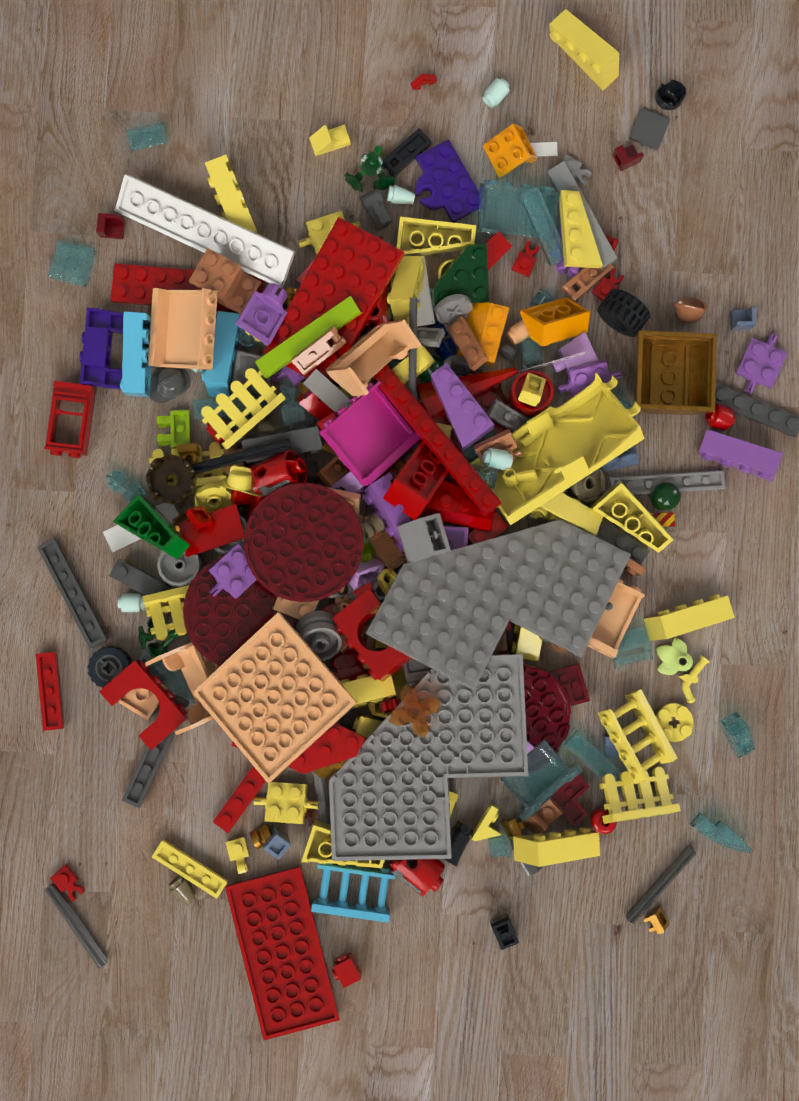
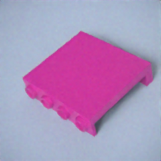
[319,381,420,487]

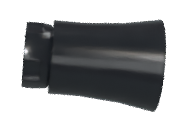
[444,821,473,867]

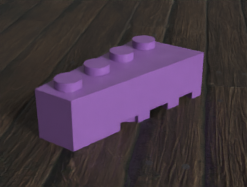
[431,363,494,452]
[699,429,783,482]
[362,472,414,556]

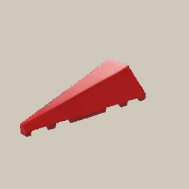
[417,367,518,418]

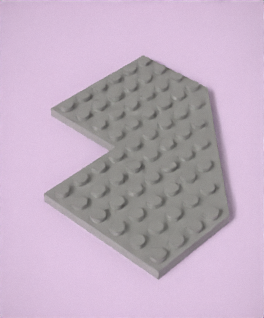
[366,519,631,690]
[329,654,528,861]

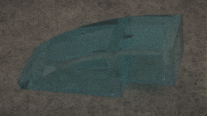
[690,813,753,853]

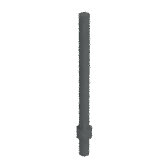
[408,298,418,401]

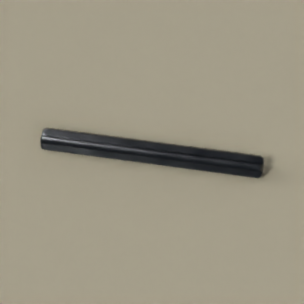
[191,439,292,474]

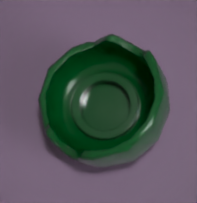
[649,482,681,511]

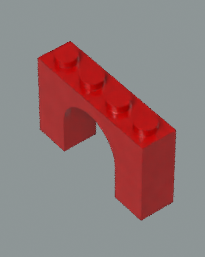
[332,589,412,682]
[99,659,188,750]

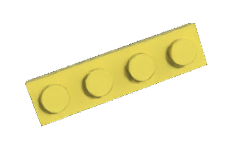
[152,839,229,899]

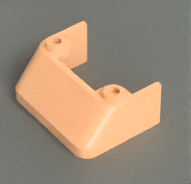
[326,320,422,397]
[145,642,220,735]

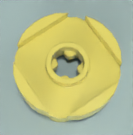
[194,481,233,513]
[655,703,694,742]

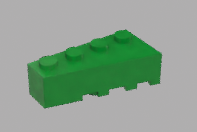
[112,493,190,559]

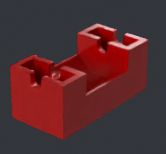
[383,441,448,521]

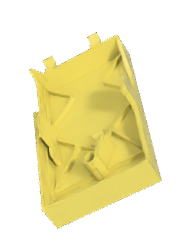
[469,373,644,525]

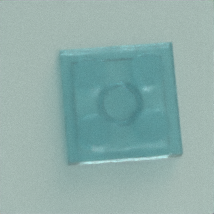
[48,240,96,287]

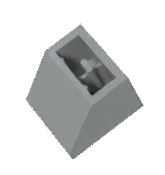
[397,513,451,563]

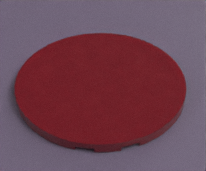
[244,483,364,602]
[183,556,299,666]
[523,664,571,773]

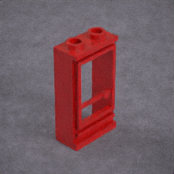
[44,381,97,458]

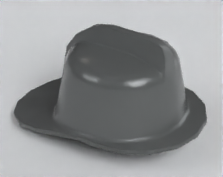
[150,368,190,403]

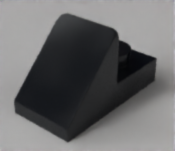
[490,913,519,950]

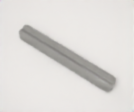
[313,771,331,824]

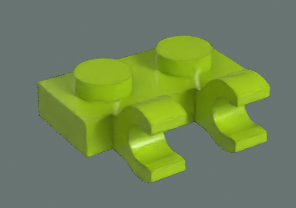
[157,410,191,449]

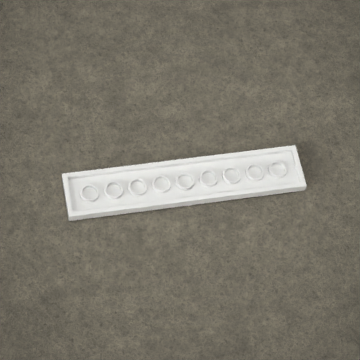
[114,174,296,288]

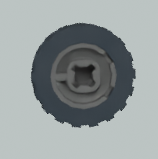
[87,646,132,688]

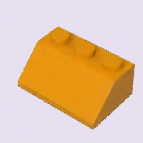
[520,297,590,346]
[457,303,509,367]

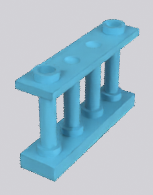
[311,863,395,923]

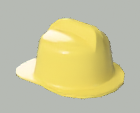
[222,465,262,496]

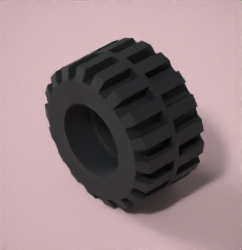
[597,289,651,337]

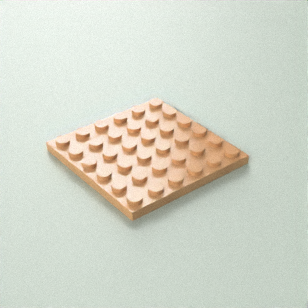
[192,612,358,783]

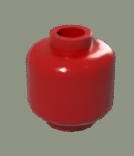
[705,404,735,431]
[590,807,617,834]

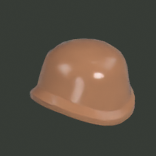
[673,297,707,323]

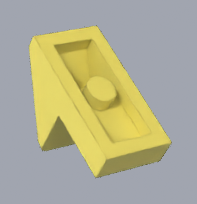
[309,125,351,156]
[518,372,546,406]
[471,802,502,841]

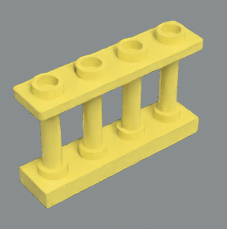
[598,689,677,782]

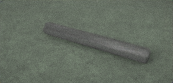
[626,846,696,924]
[45,884,108,968]

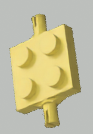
[298,211,361,255]
[254,782,320,824]

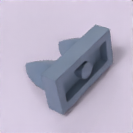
[600,445,640,473]

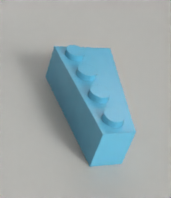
[202,311,241,397]
[120,312,153,397]

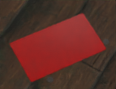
[178,504,244,558]

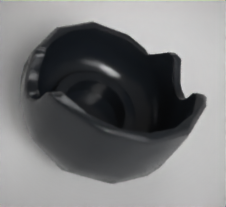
[655,80,687,110]

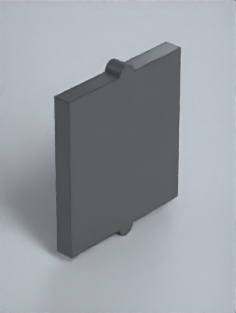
[629,108,670,150]

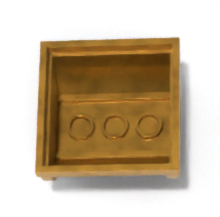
[635,331,717,415]

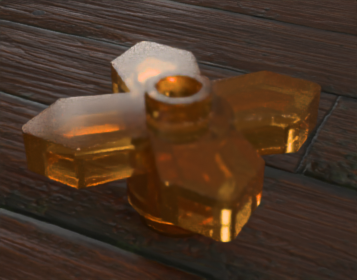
[389,685,441,738]

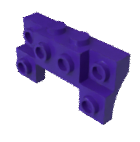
[80,307,123,390]

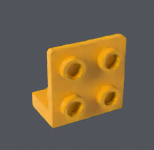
[483,124,538,178]

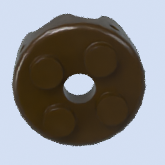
[146,455,197,504]

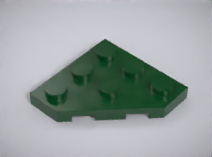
[431,242,489,308]

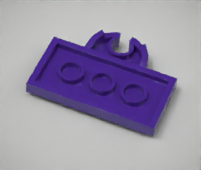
[415,139,486,223]

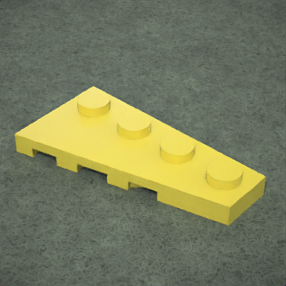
[558,190,603,268]

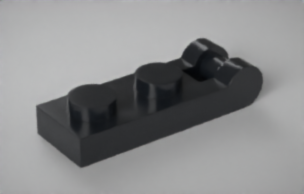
[381,128,432,177]

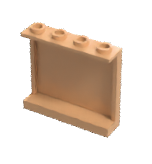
[148,288,218,370]
[587,579,645,658]

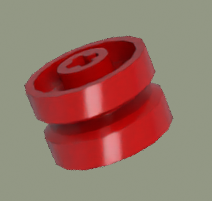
[508,370,554,418]

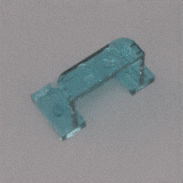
[500,740,584,822]

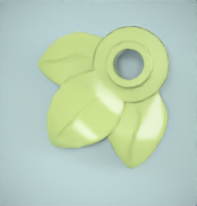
[656,638,693,675]

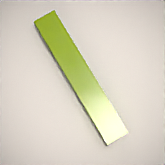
[255,296,362,379]

